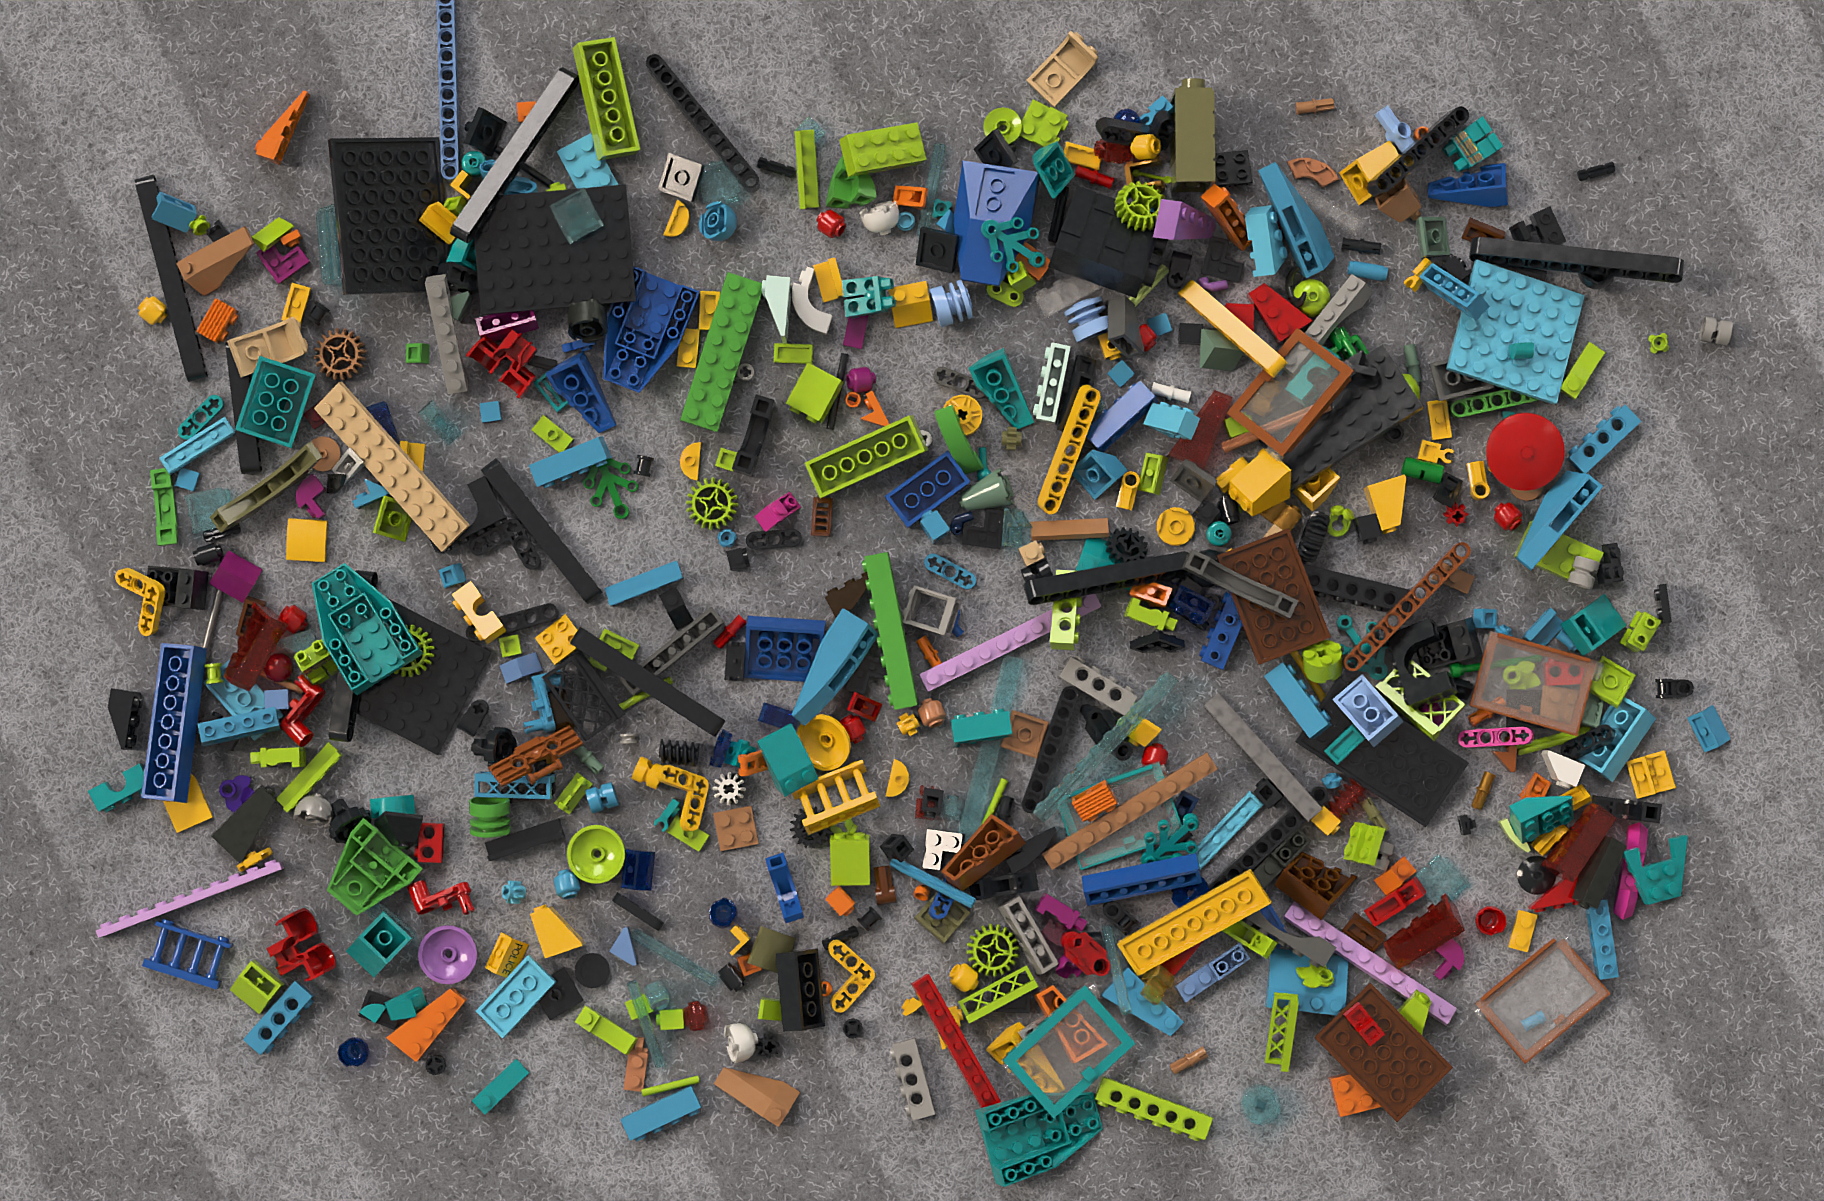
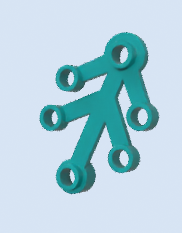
[981,217,1045,273]
[1336,615,1388,680]
[1140,813,1199,864]

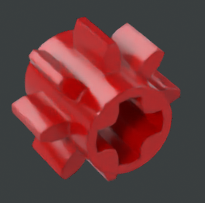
[1443,502,1469,527]

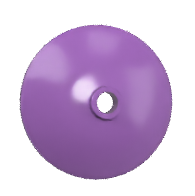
[418,925,477,984]

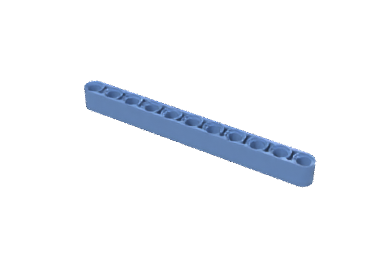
[436,0,460,182]

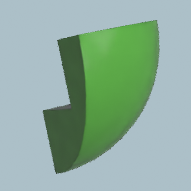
[826,155,876,209]

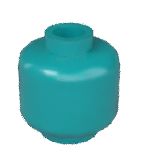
[462,151,487,177]
[1205,521,1232,547]

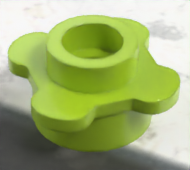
[189,215,210,236]
[1648,333,1669,354]

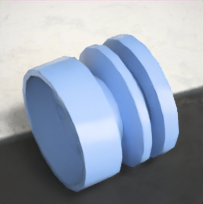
[929,280,973,328]
[1064,296,1108,343]

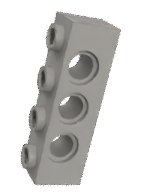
[1058,656,1138,717]
[998,896,1059,975]
[890,1037,935,1121]

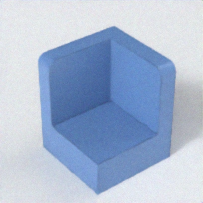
[264,689,291,709]

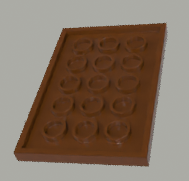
[1216,528,1331,665]
[1314,982,1453,1122]

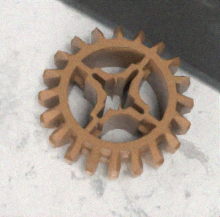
[314,328,367,381]

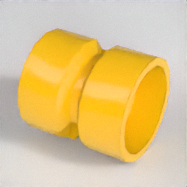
[631,756,665,790]

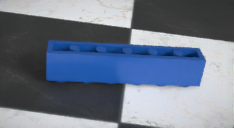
[1082,853,1202,906]

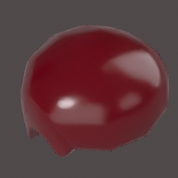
[264,653,294,682]

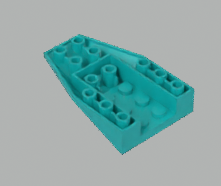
[311,563,424,695]
[975,1092,1103,1187]

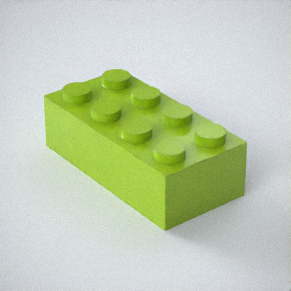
[839,122,927,177]
[1514,521,1604,589]

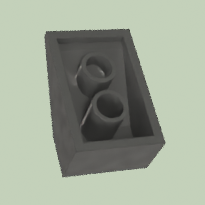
[1429,359,1494,401]

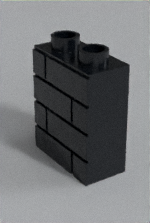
[1048,185,1168,298]

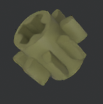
[1001,427,1022,451]

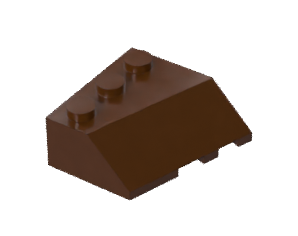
[1274,852,1357,920]

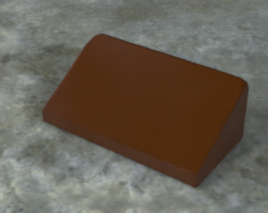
[1461,217,1505,242]
[1342,912,1386,953]

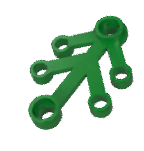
[583,458,638,519]

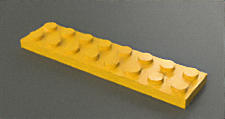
[1117,869,1271,976]

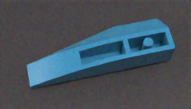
[1257,162,1335,278]
[1516,471,1603,571]
[792,608,879,726]

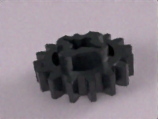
[1105,527,1148,564]
[790,806,832,848]

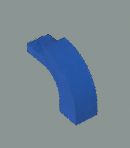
[765,852,804,923]

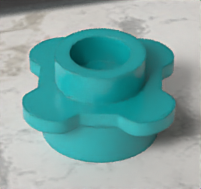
[931,199,952,218]

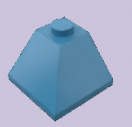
[1072,449,1128,500]

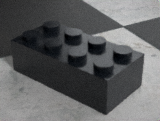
[776,948,825,1032]

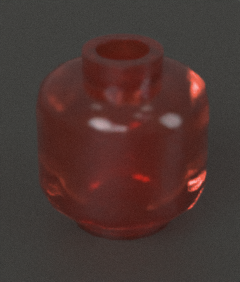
[683,1001,709,1031]

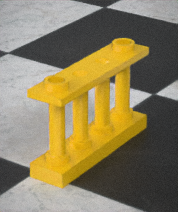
[792,760,880,835]

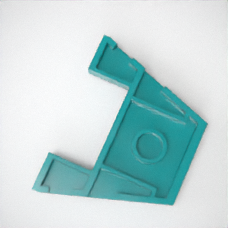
[1622,835,1688,905]

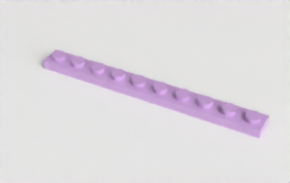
[919,594,1101,692]
[96,860,284,938]
[1283,901,1457,1026]

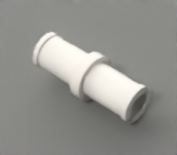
[1151,382,1191,403]

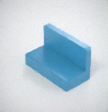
[152,191,197,233]
[1522,608,1563,646]
[1687,705,1730,752]

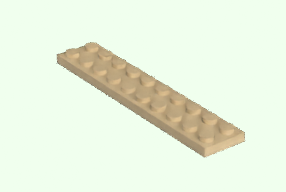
[314,382,470,552]

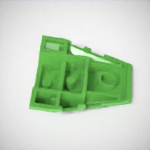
[327,818,423,916]

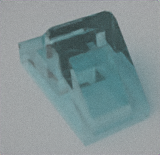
[1002,507,1032,548]

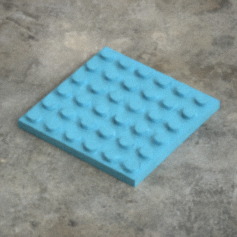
[1446,260,1585,405]

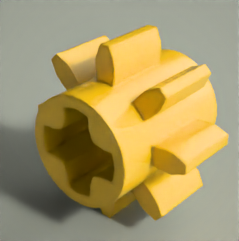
[897,712,920,736]

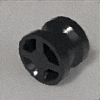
[843,1018,863,1039]
[425,1055,446,1075]

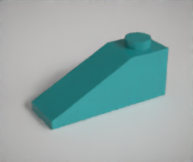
[472,1059,530,1115]

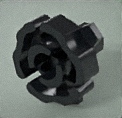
[471,727,517,767]
[328,799,372,844]

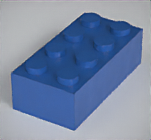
[885,450,970,529]

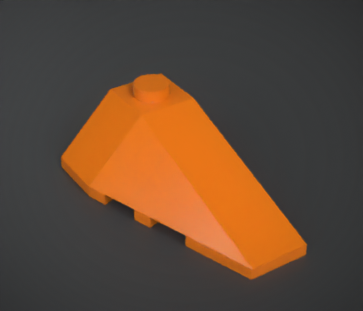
[255,91,310,165]

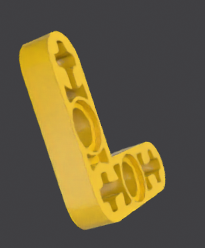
[115,568,165,636]
[656,765,709,832]
[828,940,875,1013]

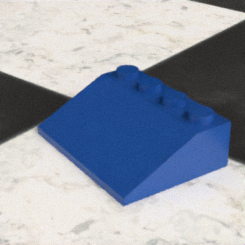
[744,616,825,682]

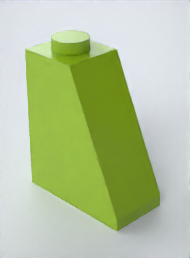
[1398,989,1432,1035]

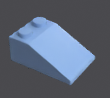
[1333,674,1403,747]

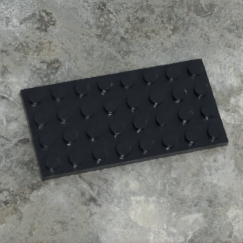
[1257,344,1424,492]
[1295,678,1469,827]

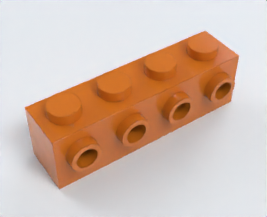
[1201,183,1252,251]

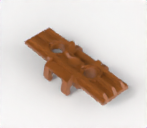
[488,725,583,787]

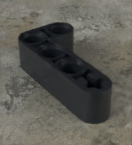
[1095,110,1175,151]

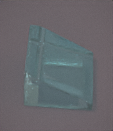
[796,116,825,143]

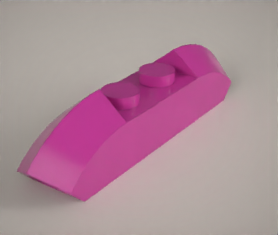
[1613,822,1648,920]

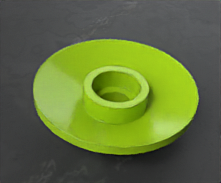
[983,107,1022,145]

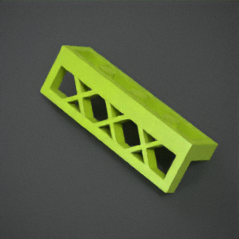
[794,129,819,209]
[276,742,343,813]
[958,965,1038,1024]
[1265,992,1299,1072]

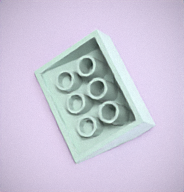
[762,275,792,344]

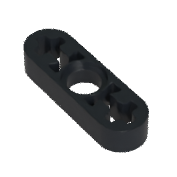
[746,529,802,550]
[1560,724,1615,760]
[612,892,664,931]

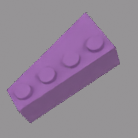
[1153,199,1216,240]

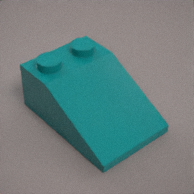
[1032,141,1076,199]
[757,723,818,797]

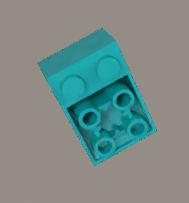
[1560,593,1626,656]
[1509,796,1574,844]

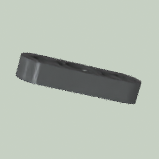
[933,367,985,399]

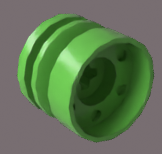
[469,797,511,838]

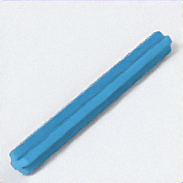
[890,859,976,908]

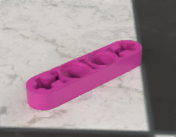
[1458,727,1534,748]

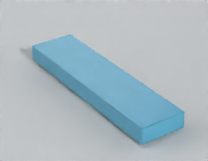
[159,417,236,475]

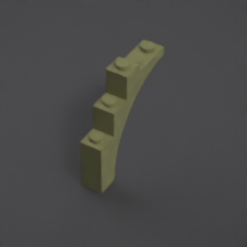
[210,442,322,533]

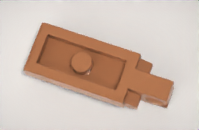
[623,1037,648,1092]

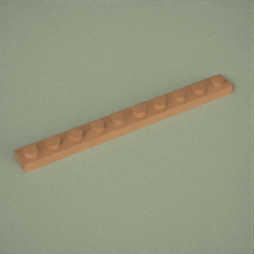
[1042,752,1218,870]

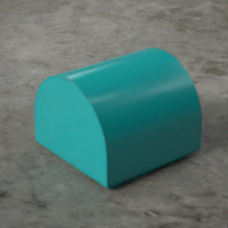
[1509,342,1534,359]

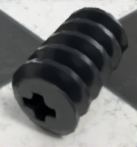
[659,739,700,767]

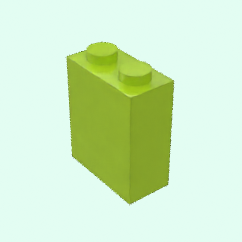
[786,362,845,424]
[830,832,870,886]

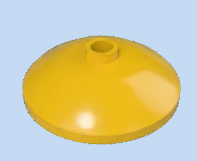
[797,714,851,771]

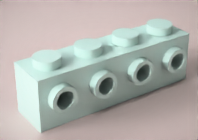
[1033,343,1071,424]

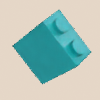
[346,911,412,978]

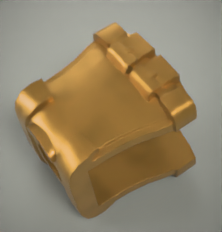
[1125,155,1166,191]

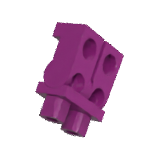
[1034,892,1087,932]

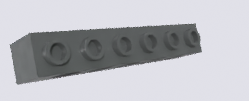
[621,607,724,696]

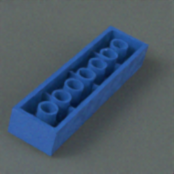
[141,643,207,803]

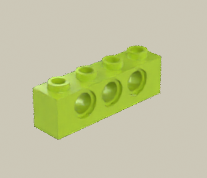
[1050,570,1082,650]

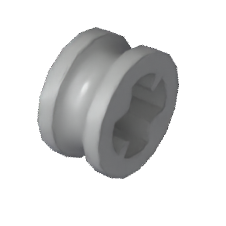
[737,363,754,381]
[620,734,638,744]

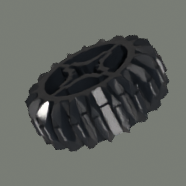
[1297,511,1330,563]

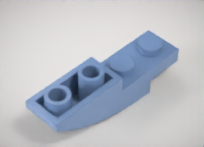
[1174,943,1251,1003]

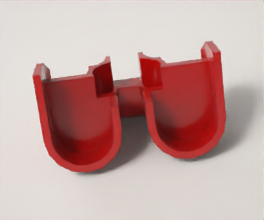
[466,330,537,399]
[266,908,336,982]

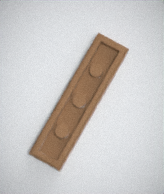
[1030,518,1109,541]

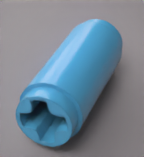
[1347,261,1388,281]

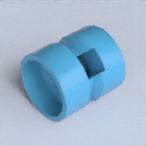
[585,782,619,814]

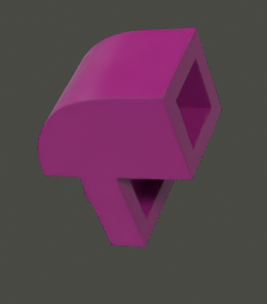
[296,474,326,520]
[1433,935,1464,980]

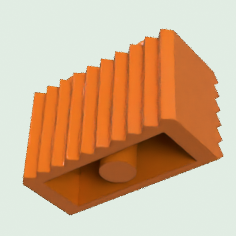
[196,298,238,344]
[1072,780,1117,822]
[826,886,855,917]

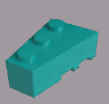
[950,709,1012,748]

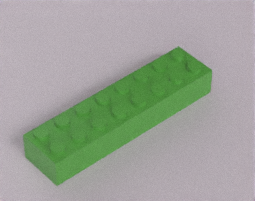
[679,272,762,433]

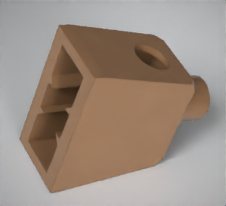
[1375,177,1421,222]

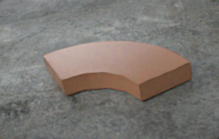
[1287,158,1339,188]

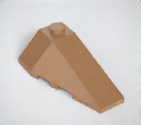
[176,226,255,296]
[714,1067,800,1127]

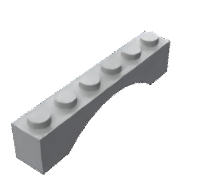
[425,274,469,394]
[1283,274,1373,378]

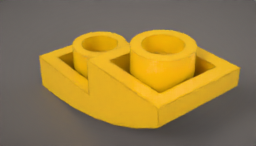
[901,996,922,1016]

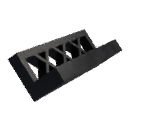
[485,818,565,861]

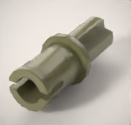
[1359,797,1389,833]

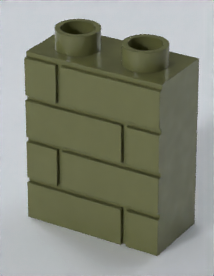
[1170,78,1216,192]

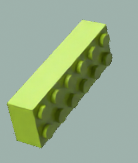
[572,37,640,161]
[805,415,929,498]

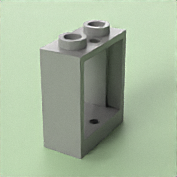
[902,585,962,638]

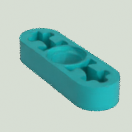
[178,395,224,440]

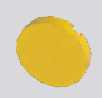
[1156,507,1195,546]

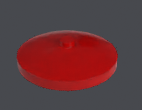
[1486,412,1565,491]

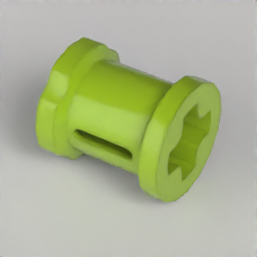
[204,663,224,684]

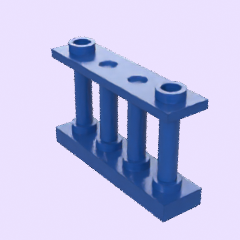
[142,918,233,989]

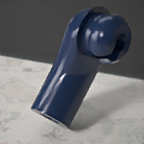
[950,511,974,536]

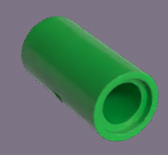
[1401,457,1444,484]

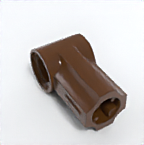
[873,865,897,905]

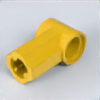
[1216,456,1249,493]
[1466,461,1490,501]
[1116,471,1140,510]
[1531,824,1570,857]

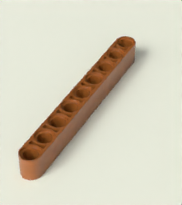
[1342,542,1471,672]

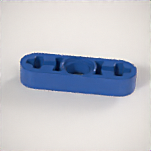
[929,877,954,920]

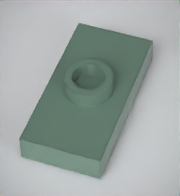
[1580,692,1605,729]

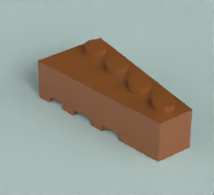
[941,814,1026,891]

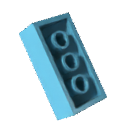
[1577,697,1656,782]

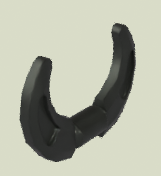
[1285,267,1307,308]

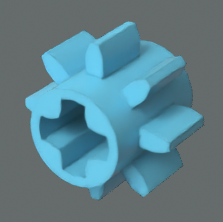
[502,881,526,904]

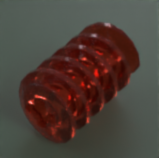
[1327,778,1365,822]

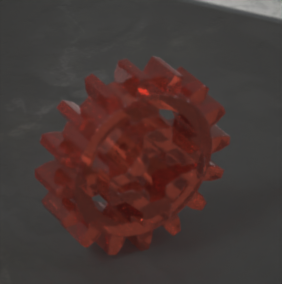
[1094,139,1135,164]

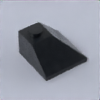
[374,811,423,850]

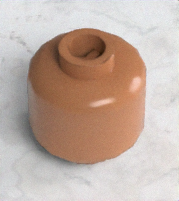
[918,698,946,728]

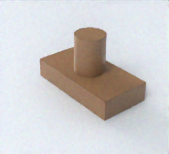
[1431,563,1475,594]

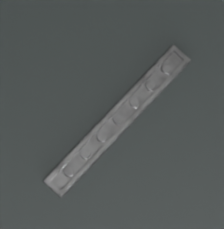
[1204,693,1322,822]

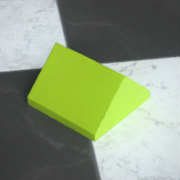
[373,495,412,542]

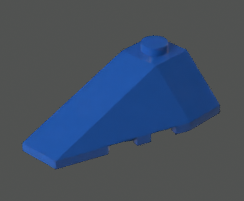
[1428,163,1508,207]
[546,351,616,433]

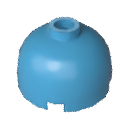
[699,201,737,241]

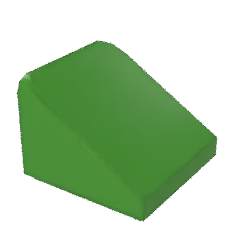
[406,343,429,364]

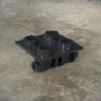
[1214,150,1253,187]

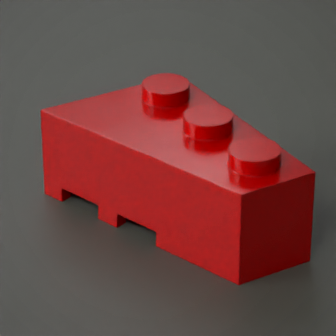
[1247,283,1312,344]

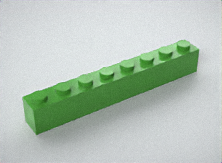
[862,552,919,710]

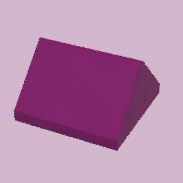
[209,550,262,603]

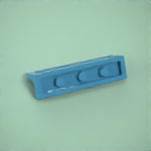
[604,560,684,607]
[474,771,555,799]

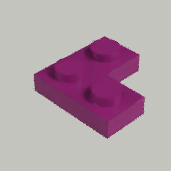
[256,245,310,285]

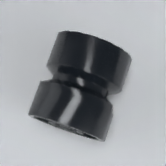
[1020,559,1053,582]

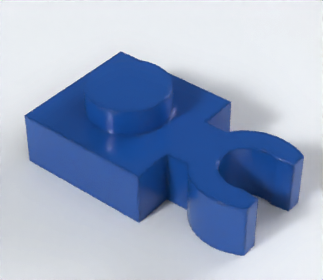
[562,339,596,353]

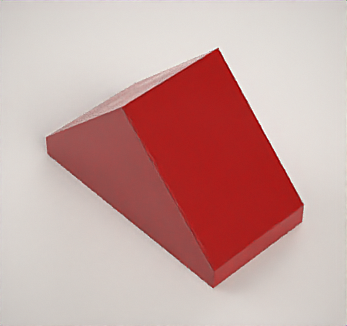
[1224,303,1254,331]
[847,692,882,722]

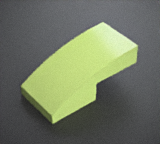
[1498,818,1531,852]

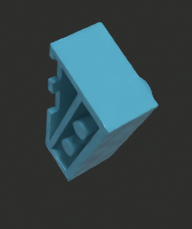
[1245,205,1287,277]
[1143,402,1200,440]

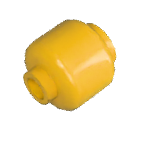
[1130,134,1161,160]
[137,296,167,325]
[949,963,979,992]

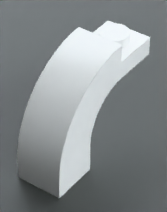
[792,267,832,335]

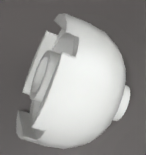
[859,201,899,235]
[724,1023,758,1063]

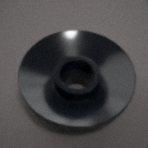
[1517,856,1556,895]

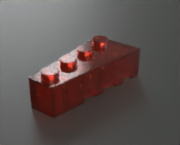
[1167,390,1233,470]
[223,602,288,692]
[1541,803,1617,882]
[1383,893,1465,969]

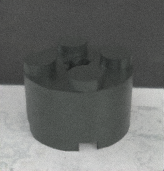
[568,299,607,343]

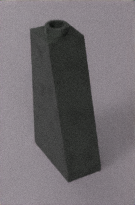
[211,784,276,863]
[1572,833,1627,910]

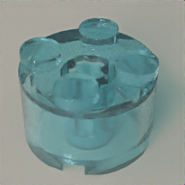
[1240,1084,1281,1125]

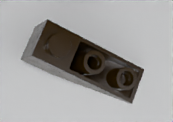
[825,572,869,618]

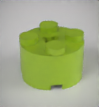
[1303,640,1343,683]

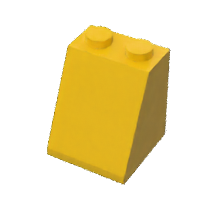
[1339,141,1410,205]
[1229,448,1291,517]
[1363,474,1406,535]
[530,904,585,958]

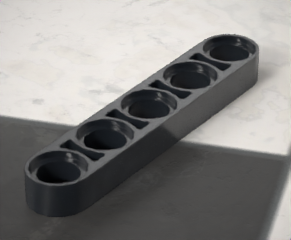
[465,603,559,642]

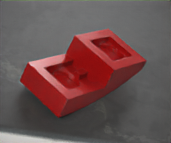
[1343,1002,1385,1047]

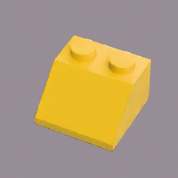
[888,281,933,328]

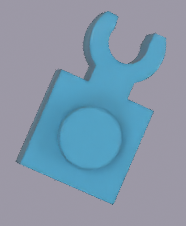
[1140,95,1175,126]

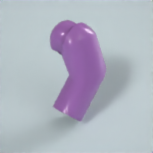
[1198,277,1228,292]

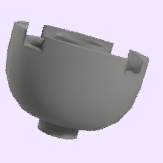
[293,793,333,828]

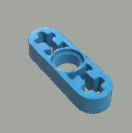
[924,553,976,590]

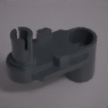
[1080,704,1133,761]

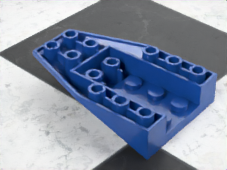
[953,160,1040,286]
[603,266,700,393]

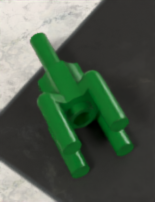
[1328,327,1369,360]

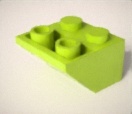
[230,960,285,1015]

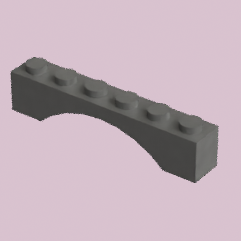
[1182,549,1298,619]
[1242,910,1337,968]

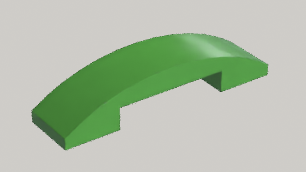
[935,405,984,474]
[150,468,178,546]

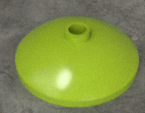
[567,825,625,884]

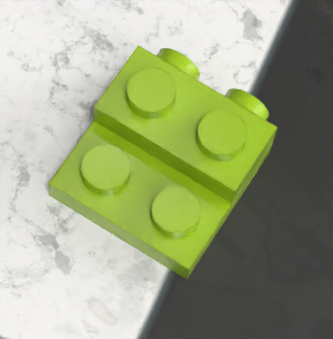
[1020,99,1069,148]
[1343,822,1385,866]

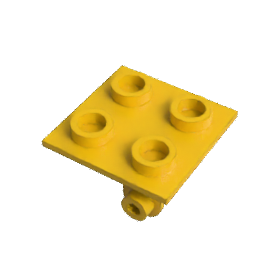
[535,614,577,665]

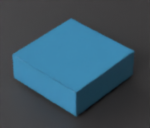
[479,401,502,423]
[175,468,200,491]

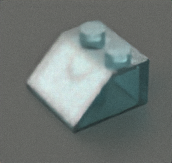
[550,188,603,243]

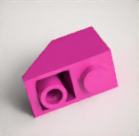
[754,492,801,532]

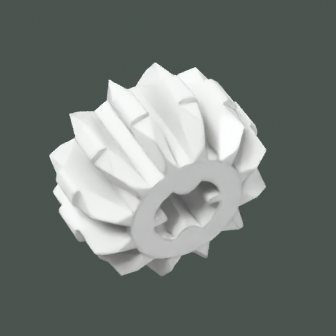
[713,772,746,805]

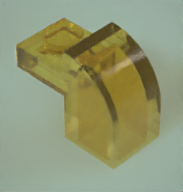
[1140,964,1175,1005]

